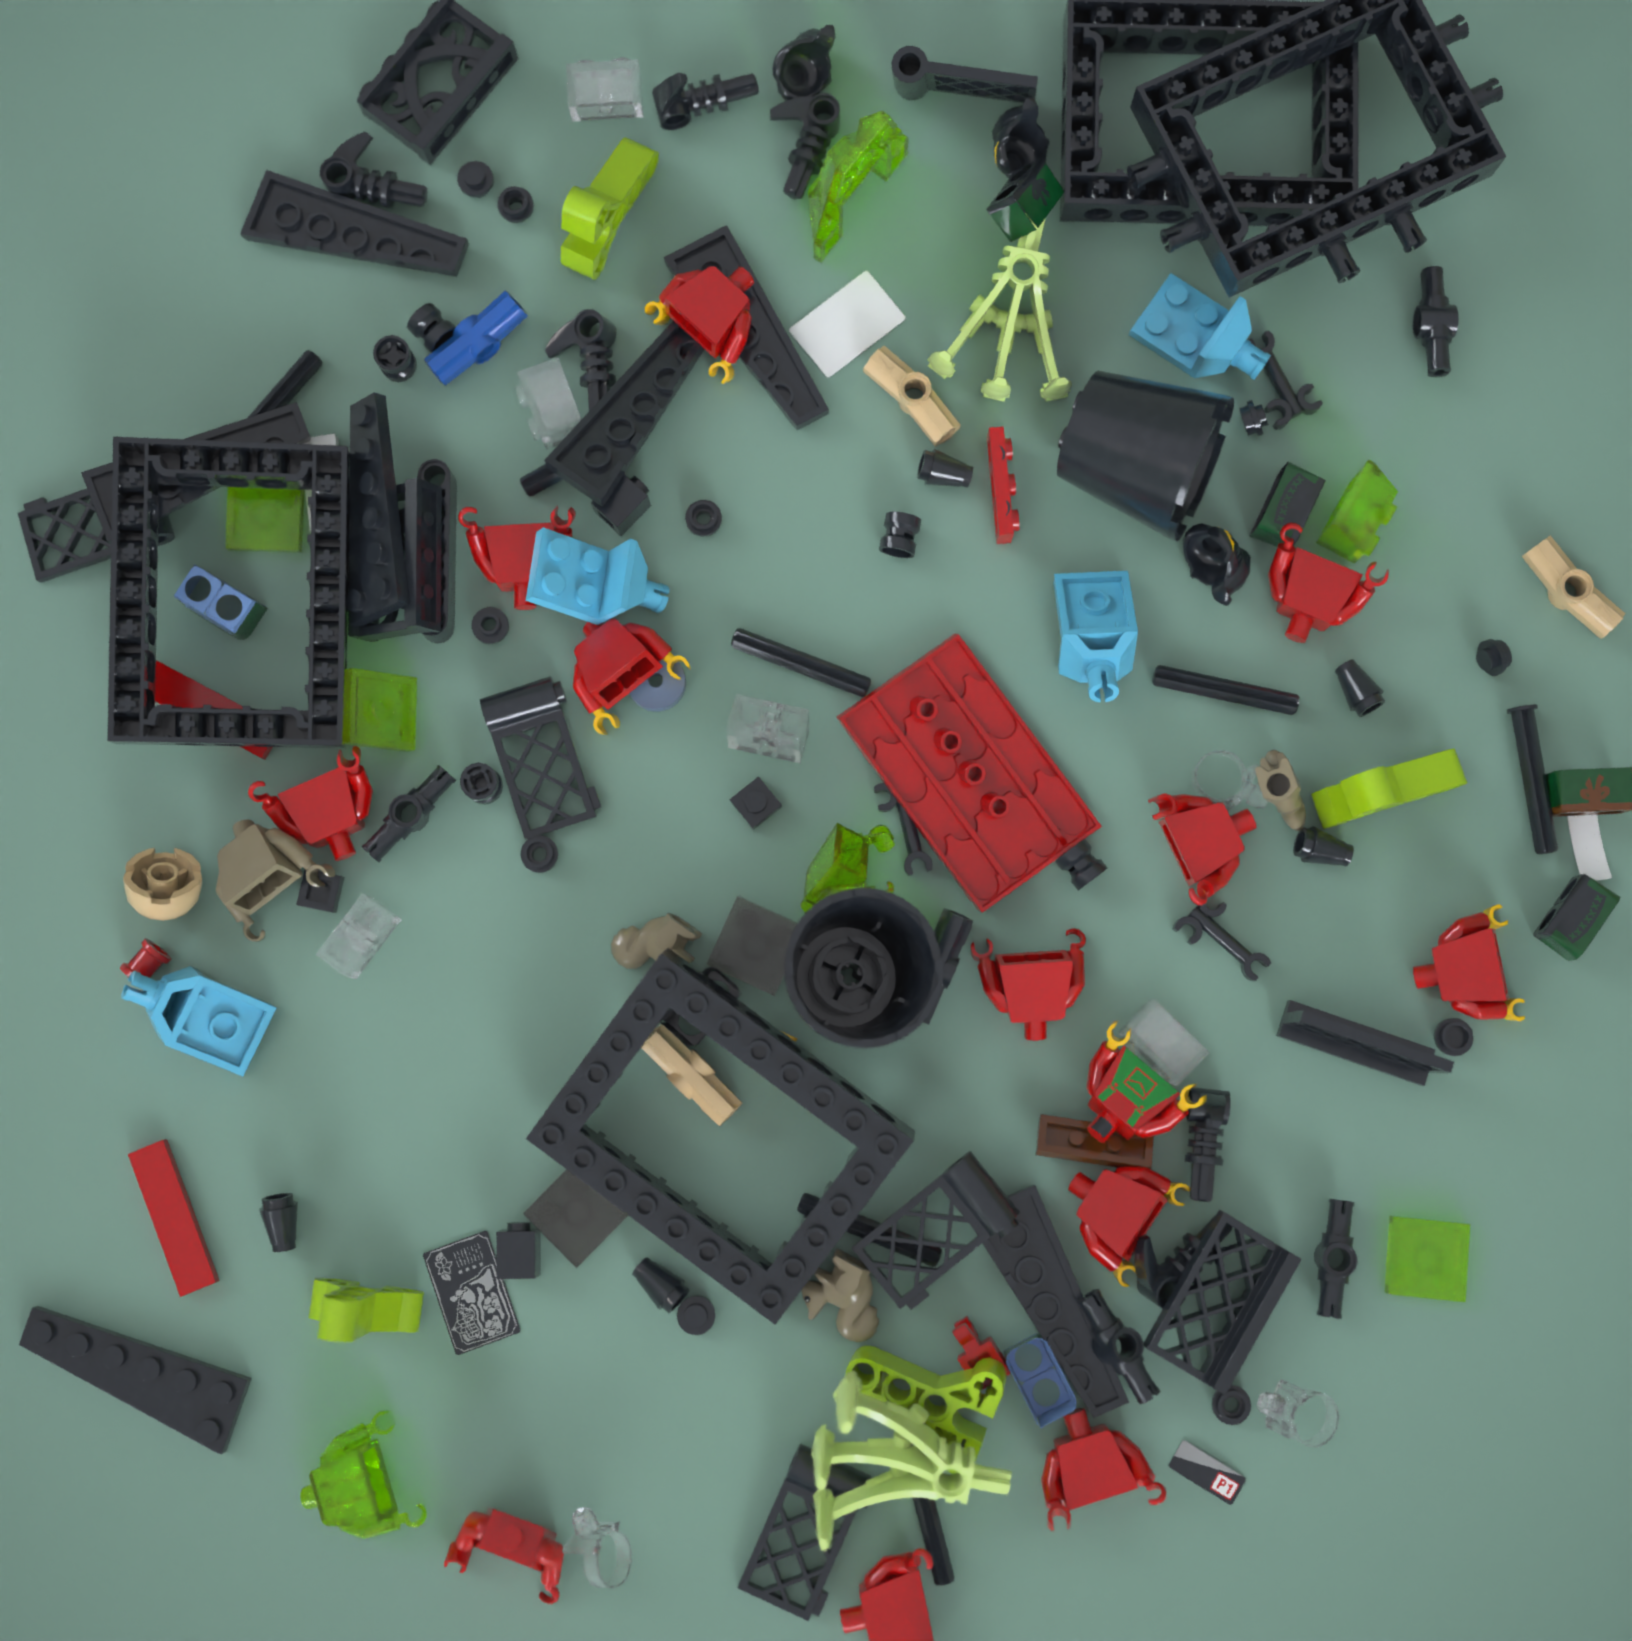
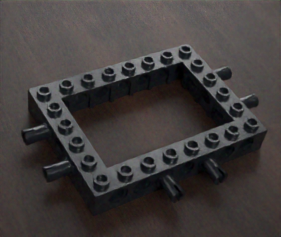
[1127,0,1506,298]

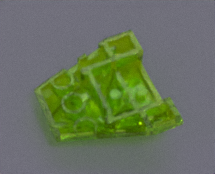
[807,111,909,263]

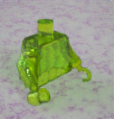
[800,823,895,913]
[300,1410,427,1539]

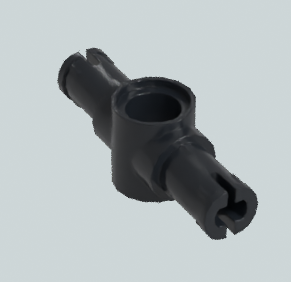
[1413,266,1459,378]
[361,765,456,862]
[1314,1198,1358,1319]
[1078,1289,1160,1404]

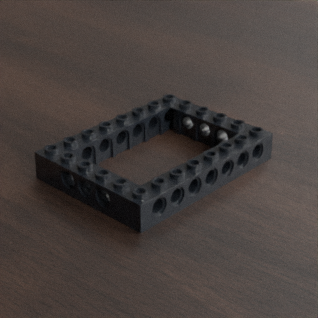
[1060,0,1359,226]
[107,436,350,748]
[526,948,915,1325]

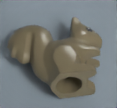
[1255,750,1306,831]
[611,913,702,969]
[801,1248,879,1342]

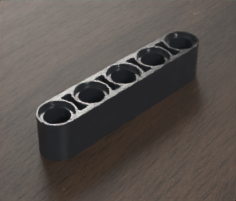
[417,459,457,644]

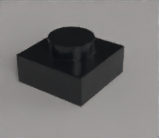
[730,776,782,830]
[296,870,345,913]

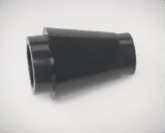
[917,449,973,488]
[1335,659,1385,717]
[1293,826,1354,866]
[259,1193,298,1252]
[632,1257,689,1313]

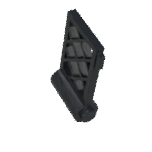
[891,46,1038,103]
[18,488,175,583]
[480,676,601,840]
[852,1151,1020,1310]
[737,1443,871,1621]

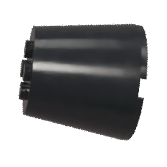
[1057,370,1234,541]
[784,888,944,1048]

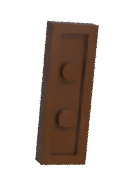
[1035,1114,1154,1169]

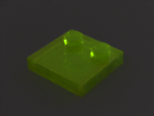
[225,487,304,553]
[342,668,417,752]
[1385,1216,1470,1302]

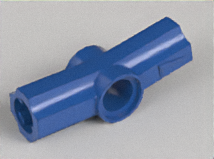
[424,290,528,386]

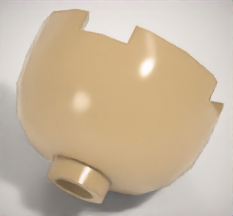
[123,848,202,921]

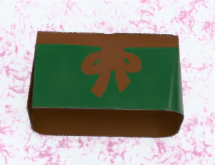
[1546,767,1632,817]

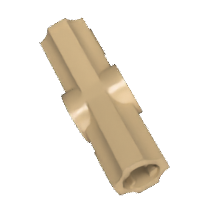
[863,346,961,447]
[1521,535,1626,639]
[642,1024,743,1126]

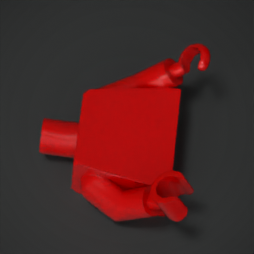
[458,505,576,610]
[1268,523,1389,643]
[248,746,373,861]
[1148,793,1257,906]
[971,928,1086,1041]
[1041,1408,1167,1532]
[444,1508,564,1604]
[839,1548,934,1641]

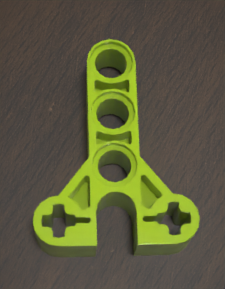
[561,137,659,280]
[1311,748,1467,830]
[308,1277,424,1342]
[845,1345,1007,1474]

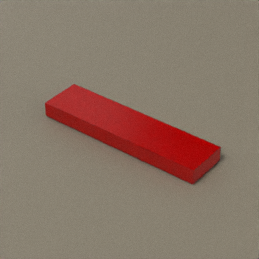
[155,660,273,760]
[128,1139,220,1297]

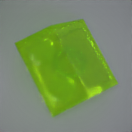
[1316,459,1398,564]

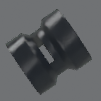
[407,303,456,353]
[373,335,417,382]
[879,511,921,558]
[460,762,503,805]
[1055,839,1107,891]

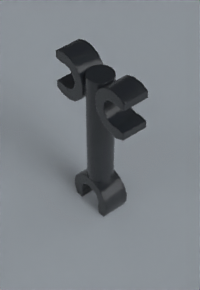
[1249,330,1323,430]
[874,783,933,876]
[1172,896,1271,981]

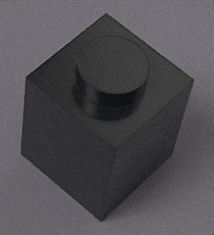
[591,474,651,536]
[496,1222,541,1279]

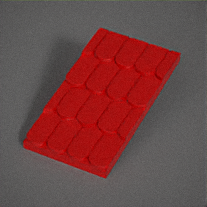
[836,634,1102,913]

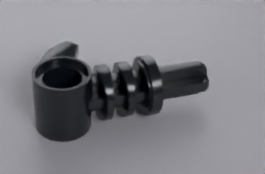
[652,73,759,130]
[770,93,840,200]
[320,131,428,208]
[545,309,616,411]
[1184,1087,1231,1202]
[1134,1215,1233,1309]

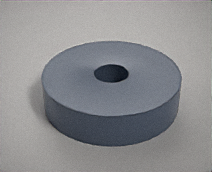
[629,659,686,712]

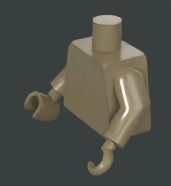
[215,819,335,942]

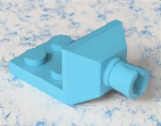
[1129,273,1271,380]
[525,527,669,625]
[1053,571,1138,702]
[121,966,277,1076]

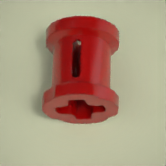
[120,938,172,978]

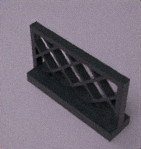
[1276,1000,1454,1086]
[1144,1210,1302,1395]

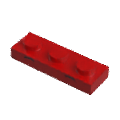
[986,426,1020,544]

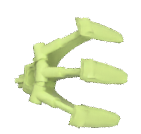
[928,213,1072,402]
[811,1371,1011,1551]

